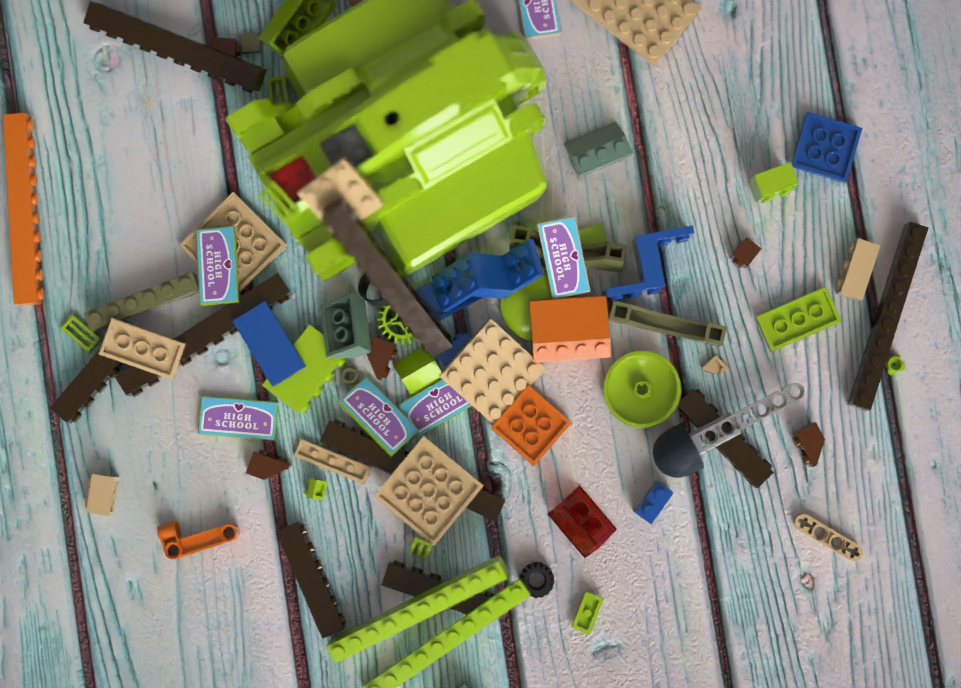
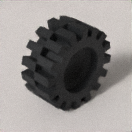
[520,562,555,598]

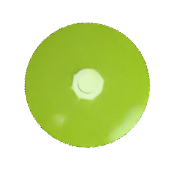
[500,266,576,341]
[604,351,681,428]

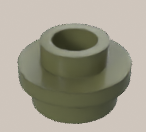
[340,366,359,385]

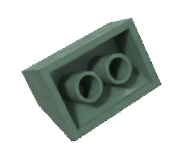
[564,122,633,179]
[321,293,371,359]

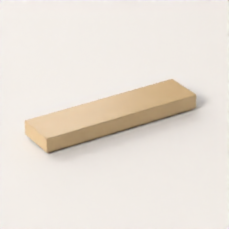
[293,438,372,485]

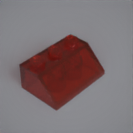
[547,485,617,558]

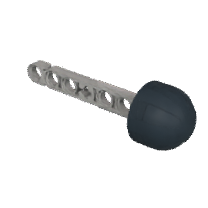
[653,383,805,478]

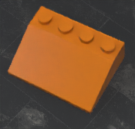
[529,295,611,362]

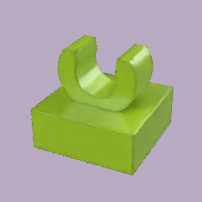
[303,478,328,500]

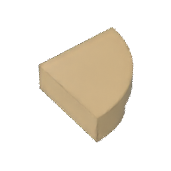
[702,354,729,374]

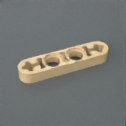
[793,514,863,561]

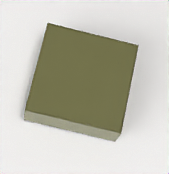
[241,33,261,54]

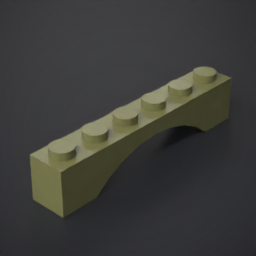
[509,225,627,273]
[84,272,199,332]
[608,300,727,347]

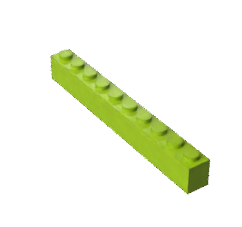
[326,555,509,664]

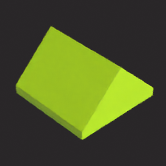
[393,347,442,396]

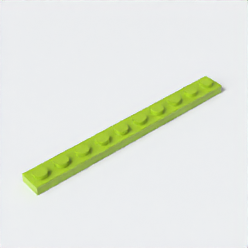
[362,578,531,688]

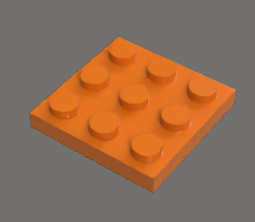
[491,385,572,466]

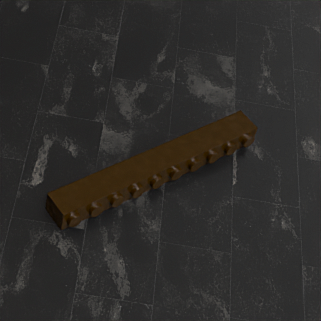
[83,1,267,93]
[321,196,453,358]
[847,222,929,411]
[114,273,292,397]
[320,419,505,522]

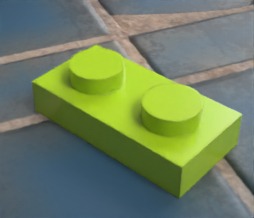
[571,591,604,635]

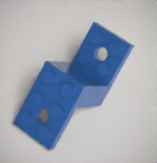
[604,226,695,302]
[432,239,544,312]

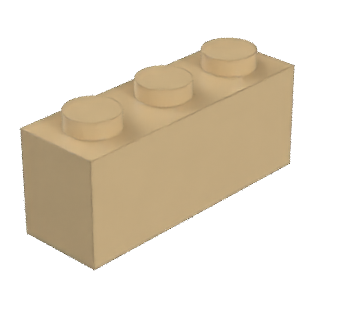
[836,238,880,301]

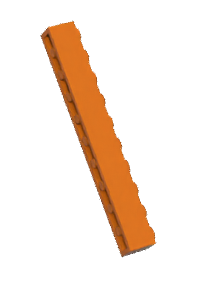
[3,113,44,306]

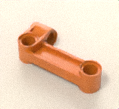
[157,521,240,559]

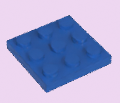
[791,112,863,183]

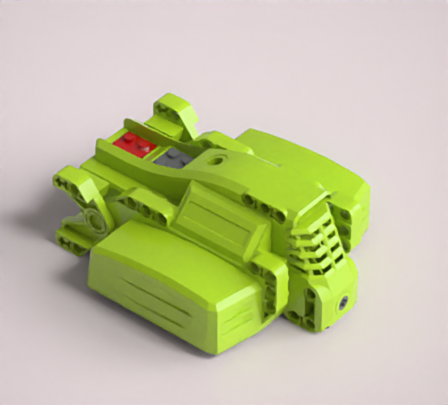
[226,0,547,282]

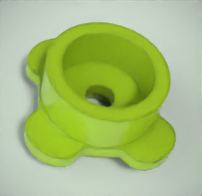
[885,353,905,376]

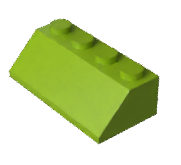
[258,0,337,58]

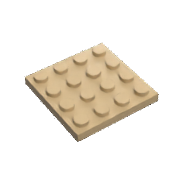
[179,192,287,294]
[438,318,546,425]
[374,436,484,546]

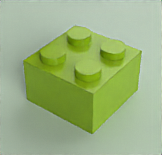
[748,162,799,204]

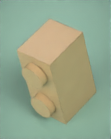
[84,473,119,516]

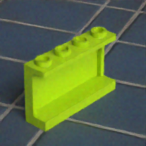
[262,325,347,414]

